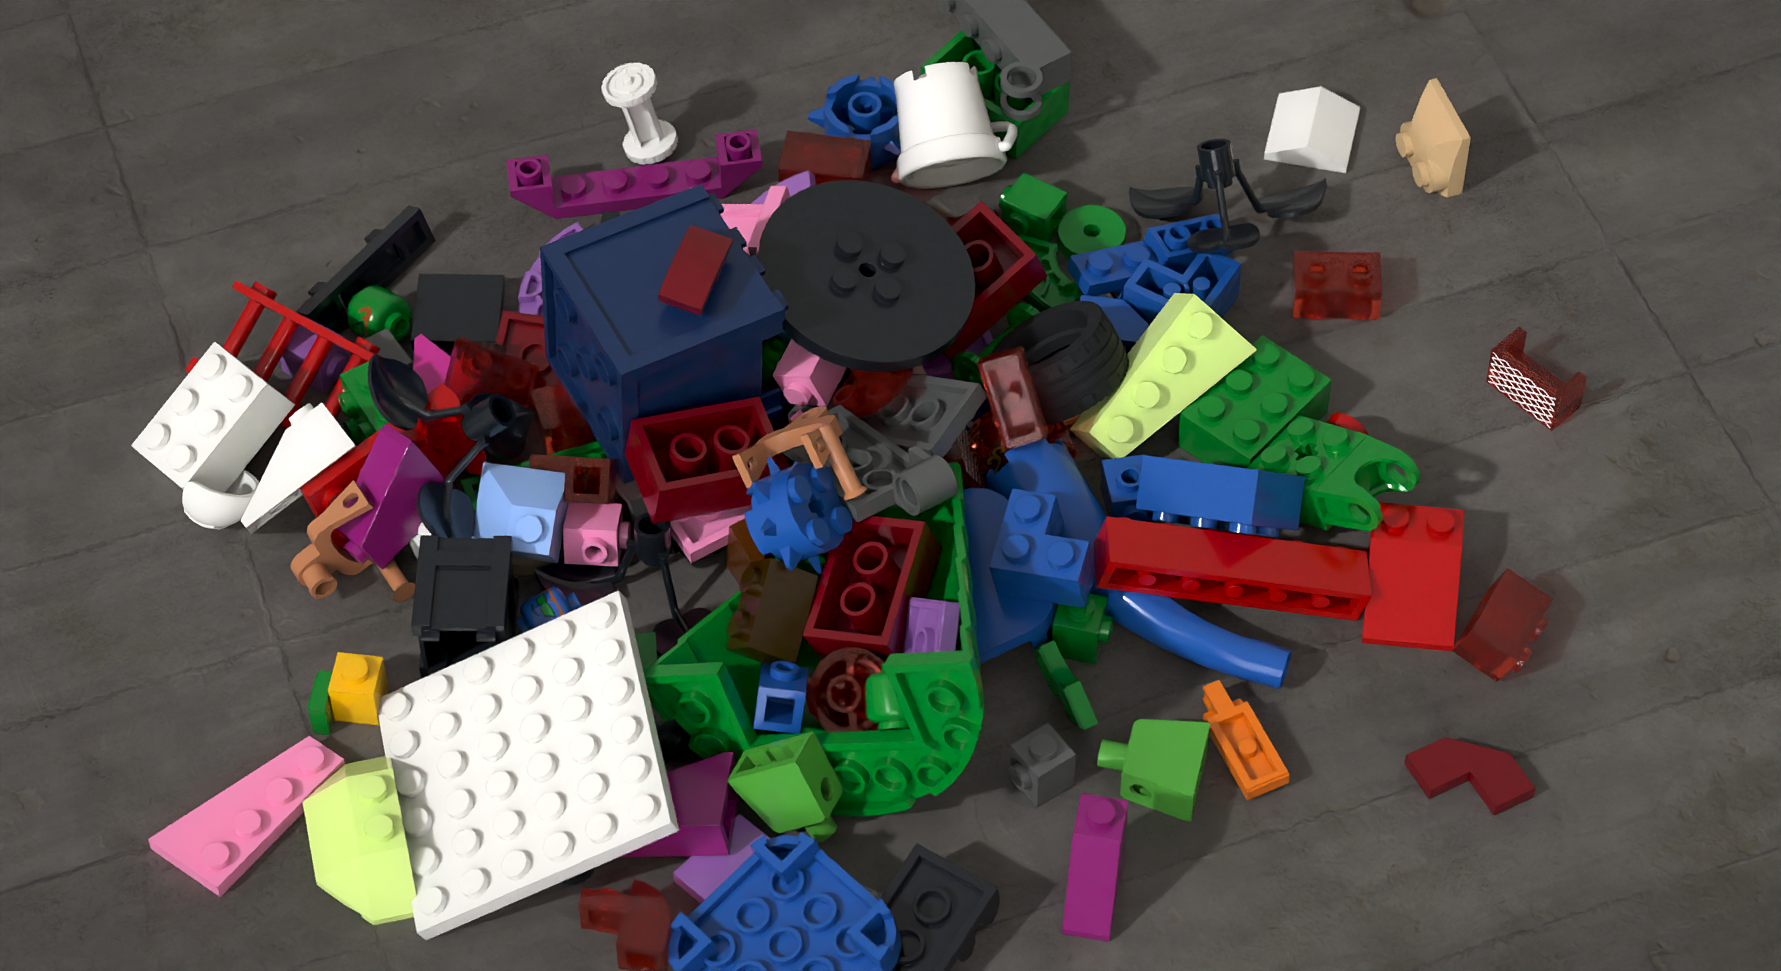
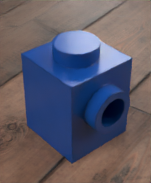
[1100,454,1154,523]
[753,661,808,734]

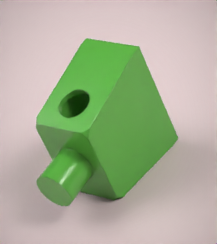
[1097,719,1211,822]
[727,732,842,843]

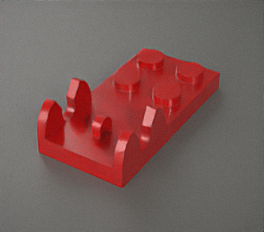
[300,383,489,549]

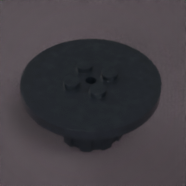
[756,180,975,376]

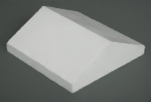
[1264,86,1360,173]

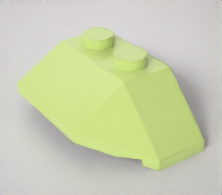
[303,756,417,925]

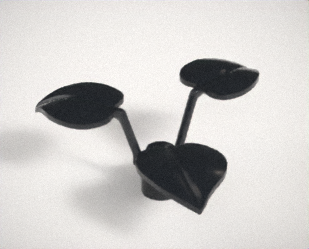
[1129,139,1327,253]
[368,353,536,538]
[535,513,727,657]

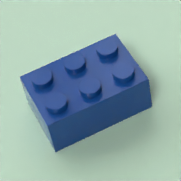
[1136,455,1305,537]

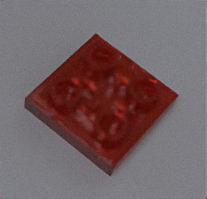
[444,337,540,408]

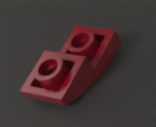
[658,225,733,316]

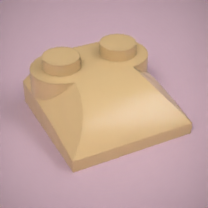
[1396,78,1471,198]

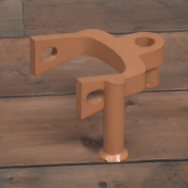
[732,406,867,500]
[290,480,415,602]

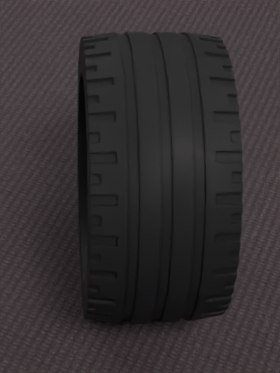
[987,301,1129,427]

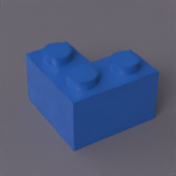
[1123,252,1242,325]
[989,488,1097,608]

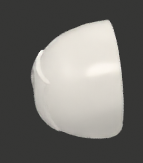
[182,469,259,530]

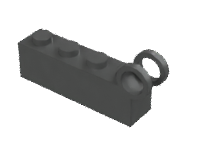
[937,0,1072,121]

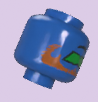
[516,586,582,633]

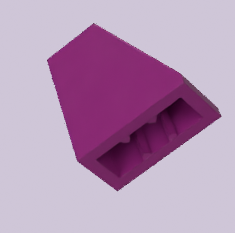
[336,424,454,570]
[620,752,740,857]
[1062,793,1129,942]

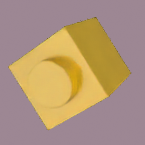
[328,652,389,726]

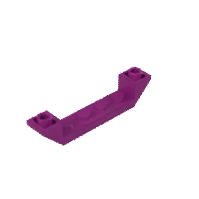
[506,129,762,219]

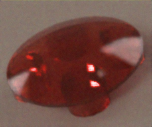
[833,368,913,418]

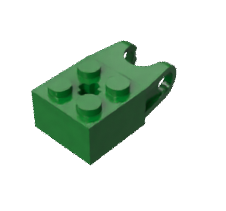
[1246,415,1421,531]

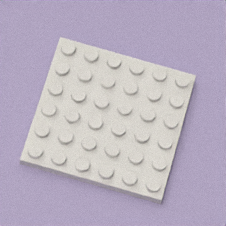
[378,590,679,940]

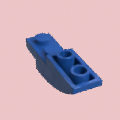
[1067,213,1234,299]

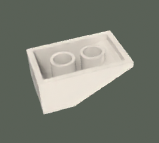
[241,403,356,534]

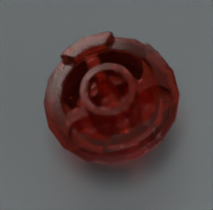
[805,647,883,732]

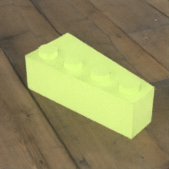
[1070,293,1257,459]

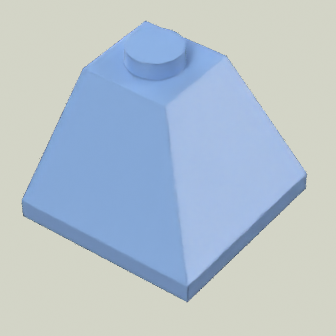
[472,462,572,563]

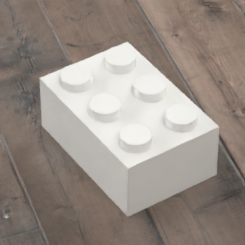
[131,342,295,493]

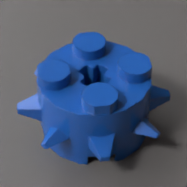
[808,74,901,174]
[745,456,853,574]

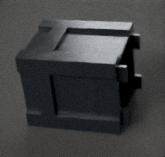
[411,535,519,677]

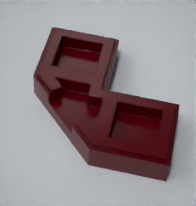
[1404,737,1535,815]

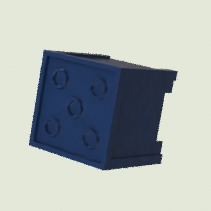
[540,184,789,484]

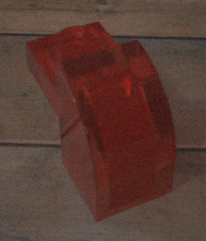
[530,454,617,504]
[578,879,672,971]

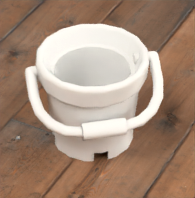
[891,62,1018,189]

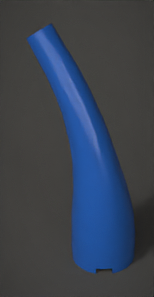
[985,436,1291,689]

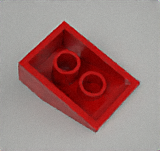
[1362,502,1464,652]

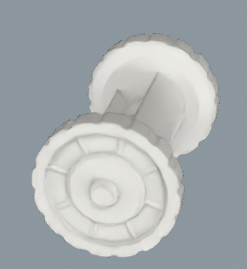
[601,62,678,165]

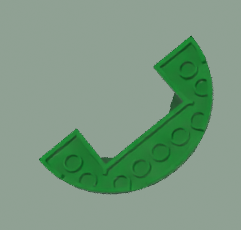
[643,462,984,817]

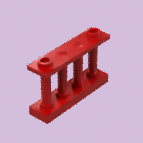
[185,280,381,428]

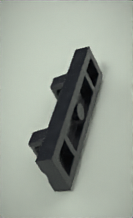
[296,205,436,334]

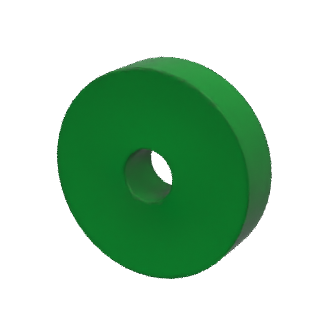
[1058,205,1126,260]

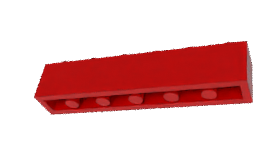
[1093,517,1372,621]

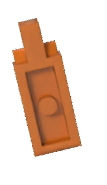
[1202,680,1289,801]

